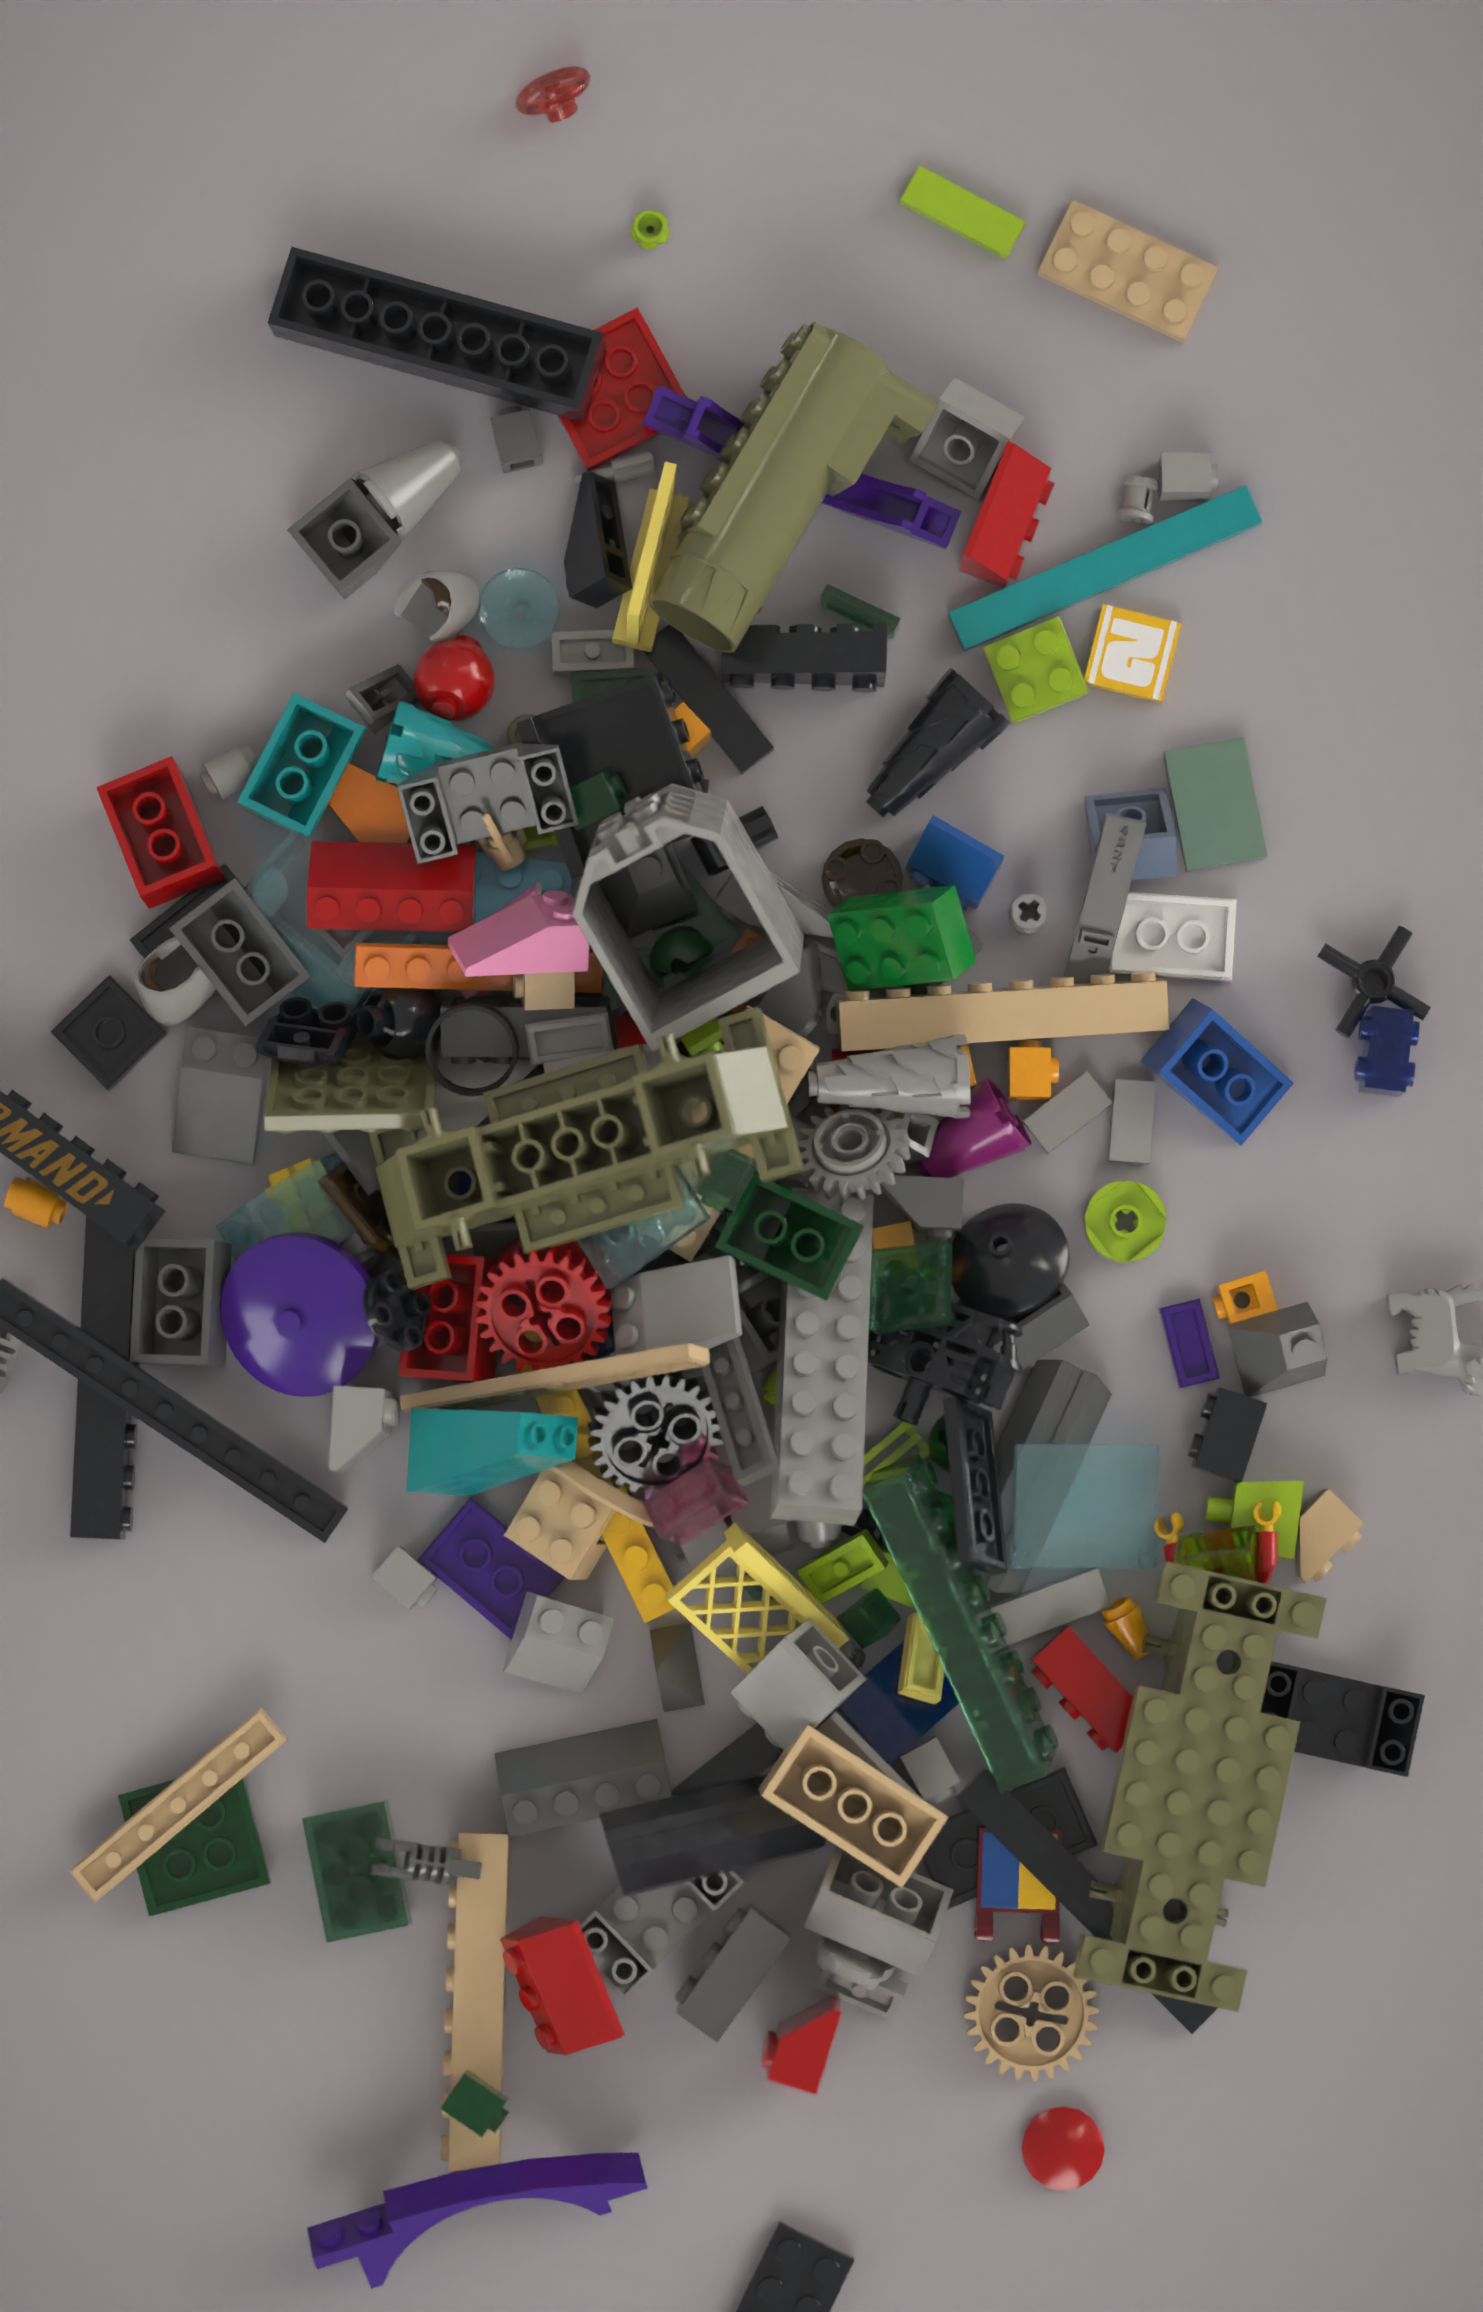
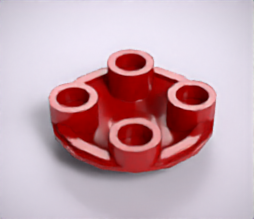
[1021,2106,1105,2191]

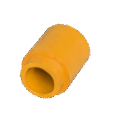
[4,1177,69,1229]

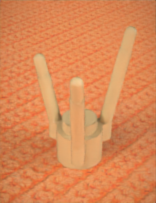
[476,814,528,870]

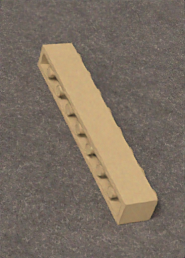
[835,971,1169,1052]
[441,1831,510,2172]

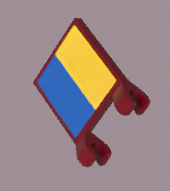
[974,1827,1062,1944]

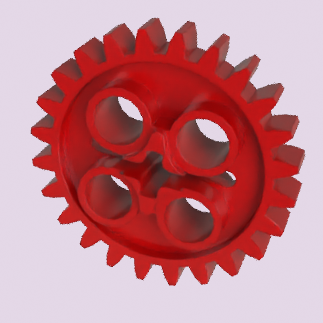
[475,1247,612,1372]

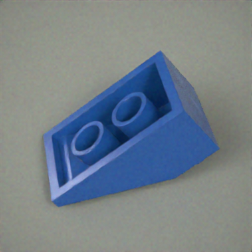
[1140,998,1293,1146]

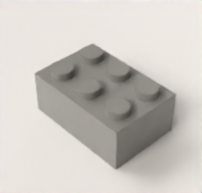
[804,1845,954,1977]

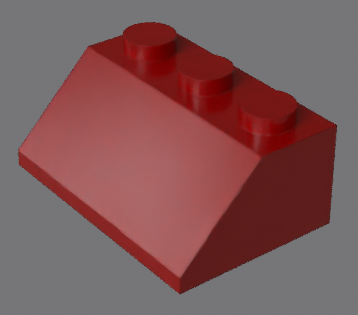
[959,441,1055,588]
[500,1916,625,2055]

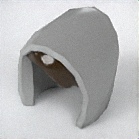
[393,570,479,643]
[134,937,216,1026]

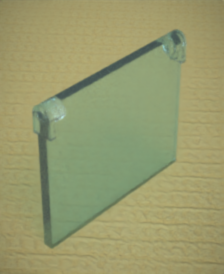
[1010,1444,1159,1569]

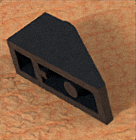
[564,470,632,609]

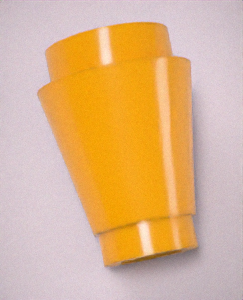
[1101,1595,1154,1660]

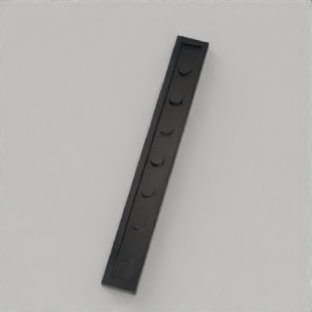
[956,1767,1218,2034]

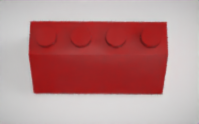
[307,841,476,932]
[761,1995,842,2095]

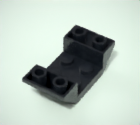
[1260,1661,1425,1777]

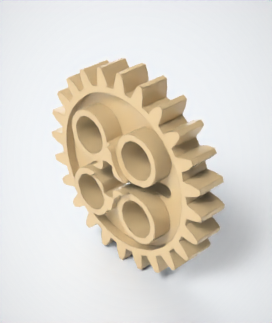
[963,1943,1099,2082]

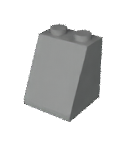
[730,1618,867,1750]

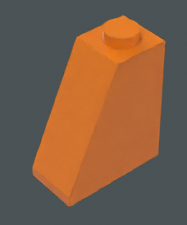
[328,763,412,843]

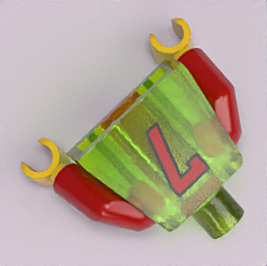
[1154,1501,1282,1585]

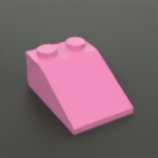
[448,890,589,977]

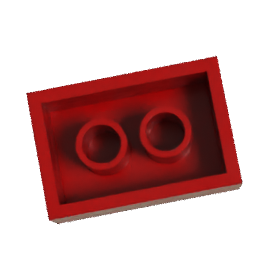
[96,756,225,909]
[398,1254,497,1383]

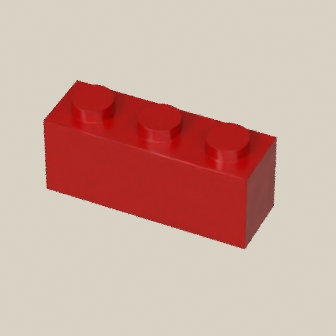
[1030,1626,1133,1753]

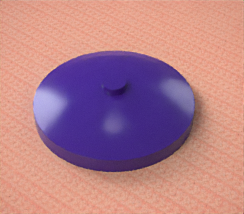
[220,1232,379,1397]

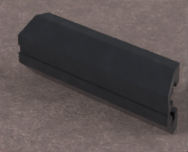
[599,1775,826,1897]

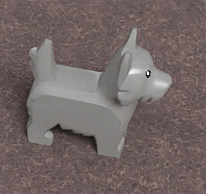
[1386,1283,1483,1397]

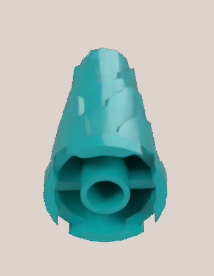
[375,701,498,784]

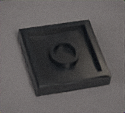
[51,975,168,1091]

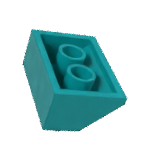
[237,693,367,838]

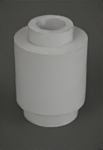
[200,745,258,800]

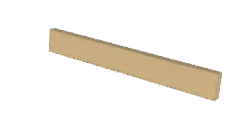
[400,1343,710,1414]

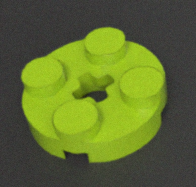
[1083,1181,1166,1263]

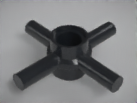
[1317,926,1431,1038]

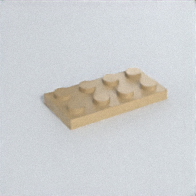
[1037,199,1219,343]

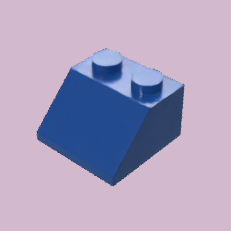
[906,815,1005,910]

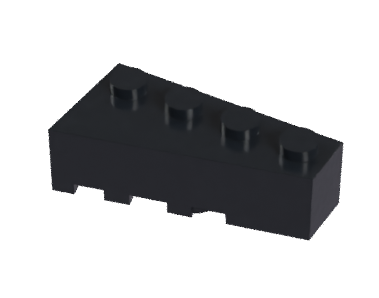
[722,623,888,693]

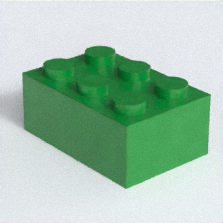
[827,885,976,991]

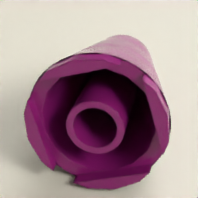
[914,1078,1032,1178]

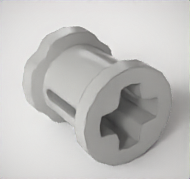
[1117,475,1160,525]
[1009,893,1048,935]

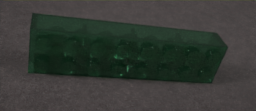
[862,1453,1059,1793]

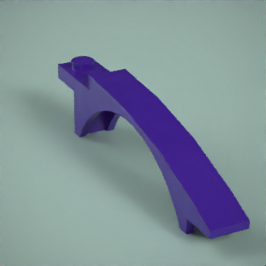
[642,386,962,549]
[307,2152,648,2289]

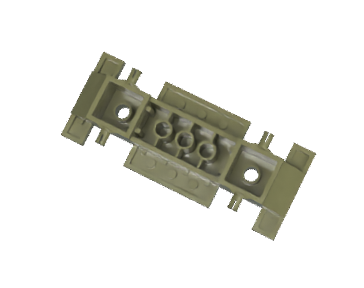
[368,1007,805,1290]
[1073,1561,1327,2012]

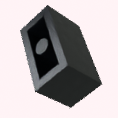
[1187,1387,1268,1482]

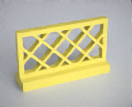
[612,462,689,653]
[665,1522,850,1675]

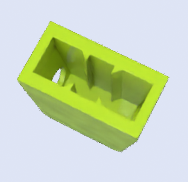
[1205,1480,1304,1560]

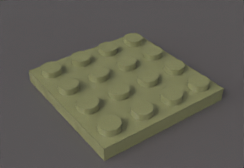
[264,1035,439,1134]

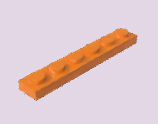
[353,943,603,993]

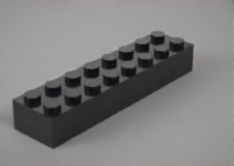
[268,246,606,422]

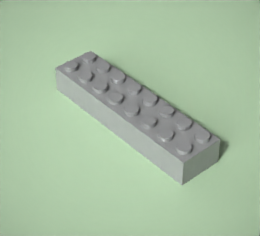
[770,1187,874,1526]

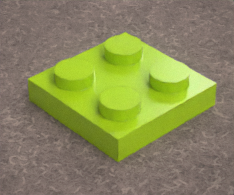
[983,616,1090,724]

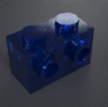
[1354,1006,1420,1097]

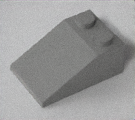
[610,1255,742,1356]

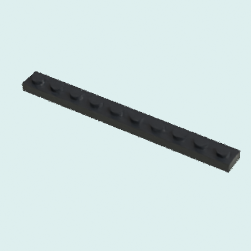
[0,1277,348,1543]

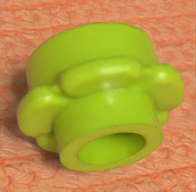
[630,210,670,250]

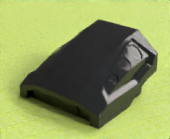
[255,997,358,1066]

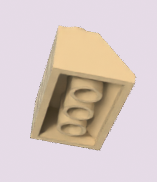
[758,1724,948,1888]

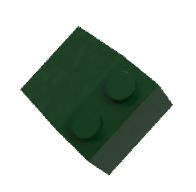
[715,1172,864,1302]

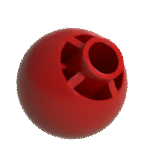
[413,635,495,721]

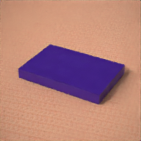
[418,1497,565,1640]

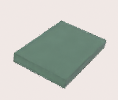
[1163,737,1267,873]

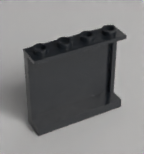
[516,672,704,879]

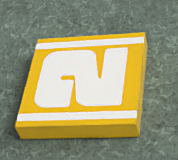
[1084,604,1182,704]

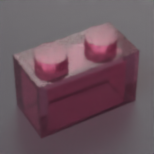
[643,1458,749,1546]

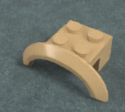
[504,1460,664,1580]

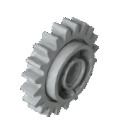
[797,1104,911,1202]

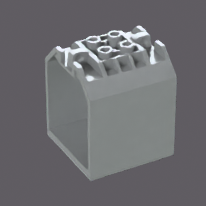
[572,783,804,1051]

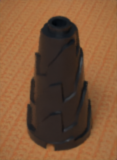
[866,667,1010,818]

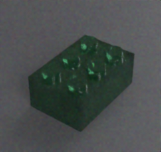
[302,1799,412,1943]

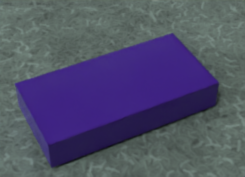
[1159,1298,1220,1389]

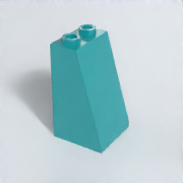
[406,1408,578,1496]

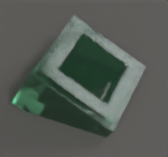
[837,1588,901,1649]

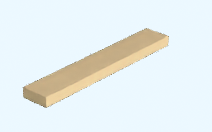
[68,1708,288,1903]

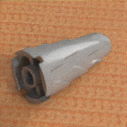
[808,1035,970,1119]

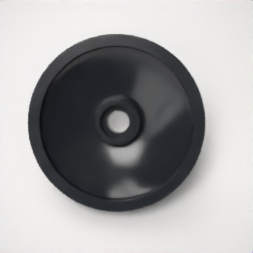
[947,1203,1070,1318]

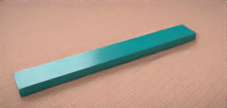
[948,485,1263,652]

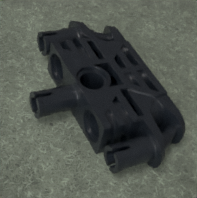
[867,1282,1023,1426]

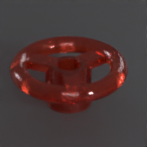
[515,66,590,122]

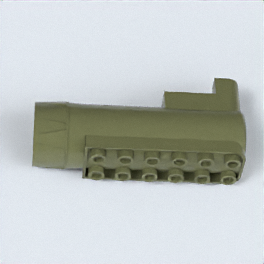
[648,321,938,653]

